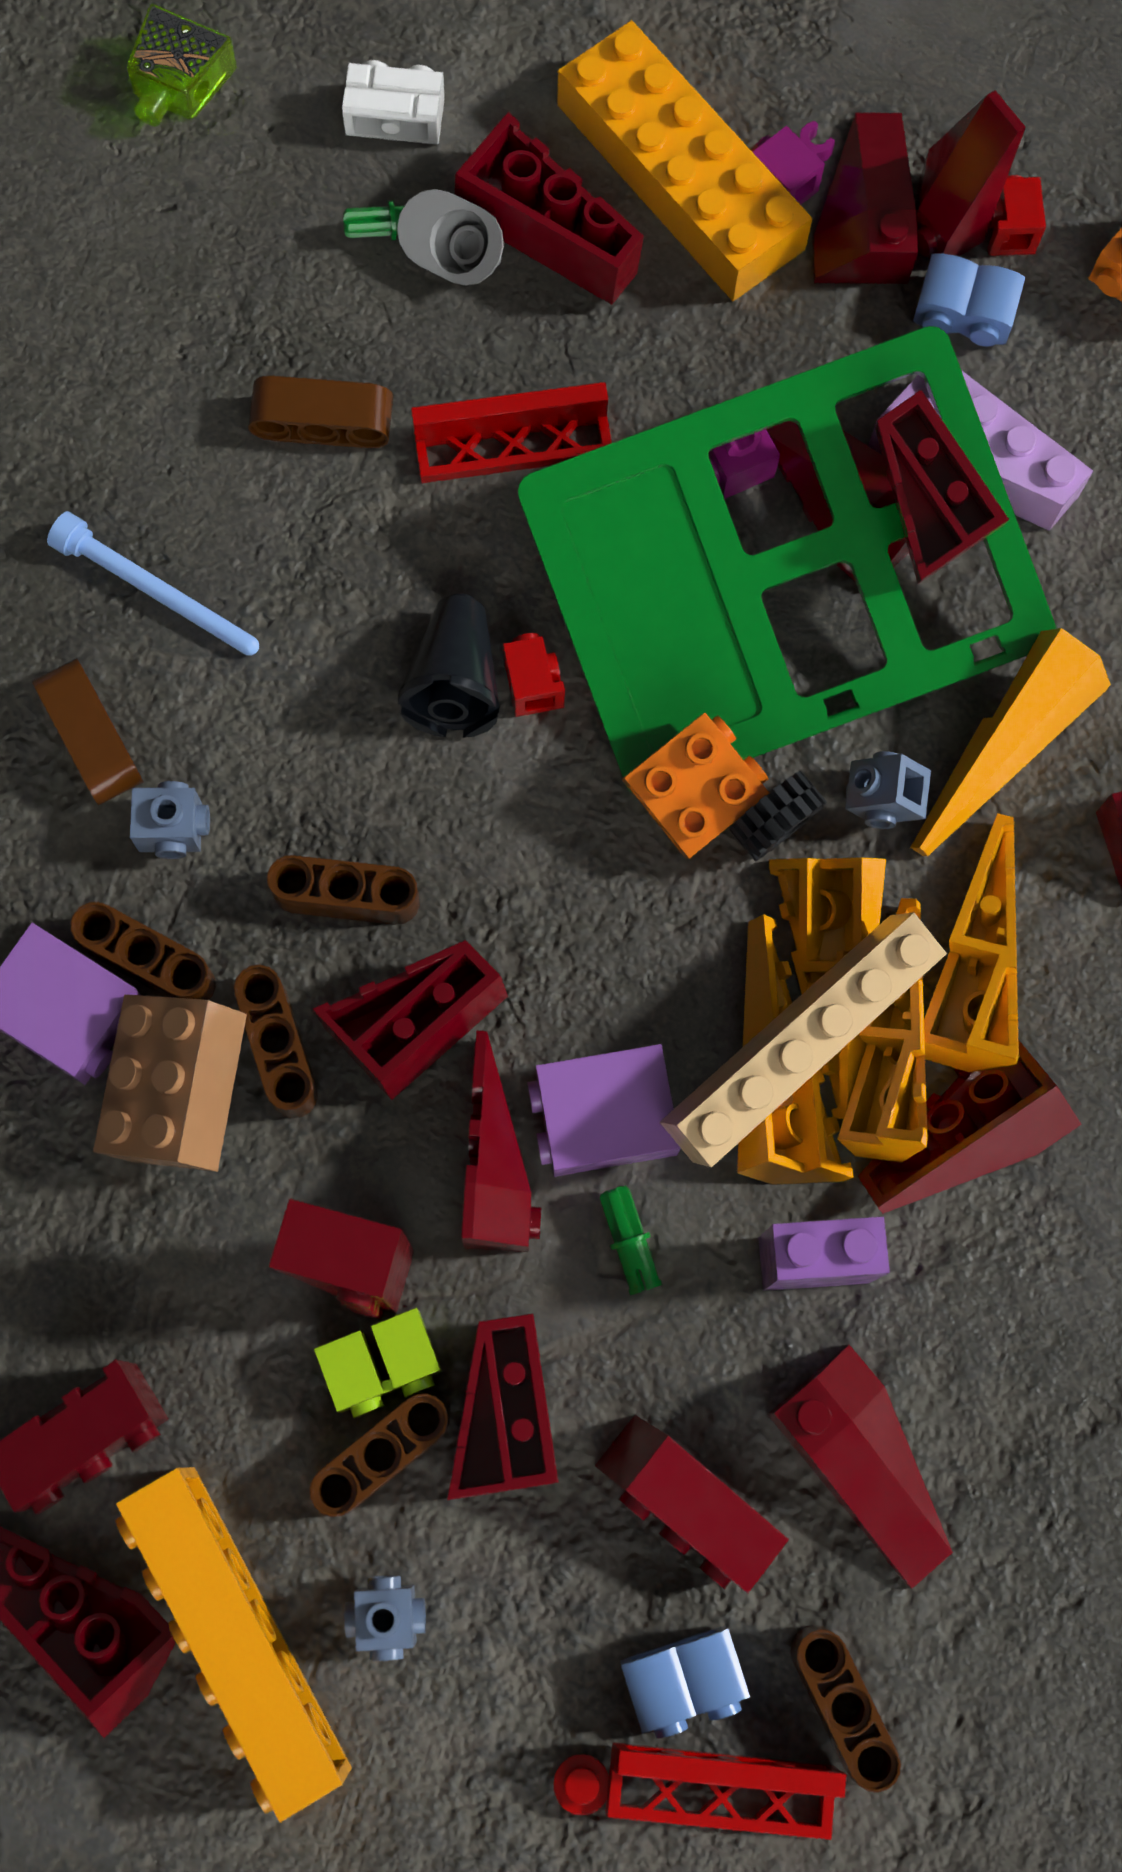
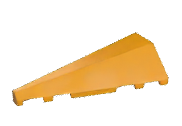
[910,628,1111,856]
[924,813,1019,1072]
[769,857,886,1119]
[838,898,927,1162]
[737,914,854,1185]

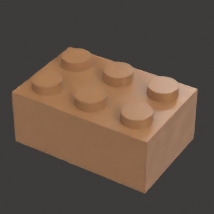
[93,994,247,1172]

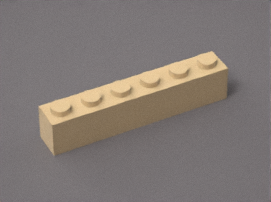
[660,912,947,1167]

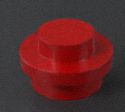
[553,1754,609,1815]

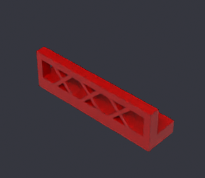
[411,382,612,483]
[605,1742,846,1840]

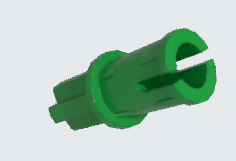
[343,201,405,241]
[600,1186,663,1295]

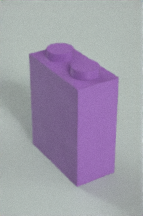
[0,923,142,1085]
[527,1044,681,1177]
[758,1217,890,1291]

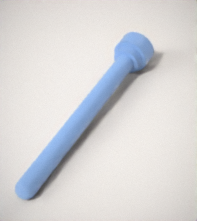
[47,511,259,656]

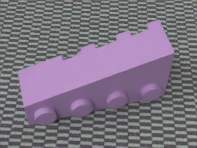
[868,370,1093,531]

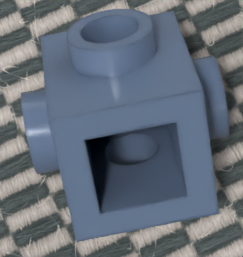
[845,751,931,829]
[130,781,210,859]
[344,1575,426,1661]

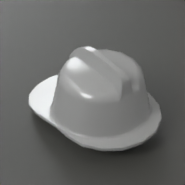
[397,189,504,286]

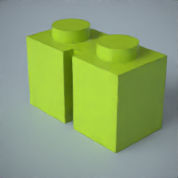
[314,1308,443,1419]

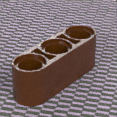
[248,376,394,448]
[32,658,144,806]
[267,855,420,925]
[71,902,216,1000]
[234,965,318,1119]
[310,1394,450,1517]
[790,1625,901,1793]

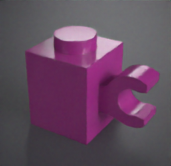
[751,121,835,205]
[709,429,780,499]

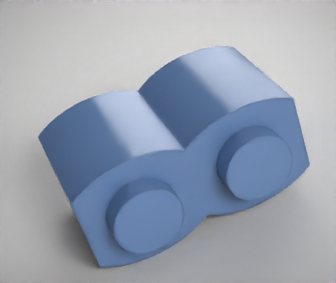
[913,254,1025,347]
[620,1625,750,1739]

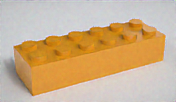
[557,20,813,302]
[116,1467,352,1823]

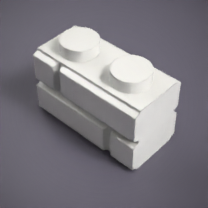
[342,60,444,144]

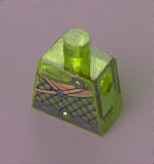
[127,3,237,126]

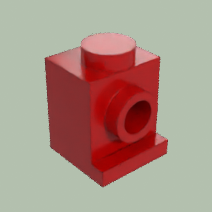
[988,175,1046,256]
[503,633,565,717]

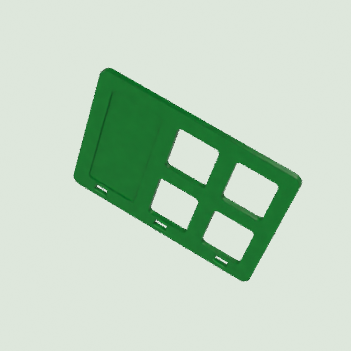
[518,326,1056,795]

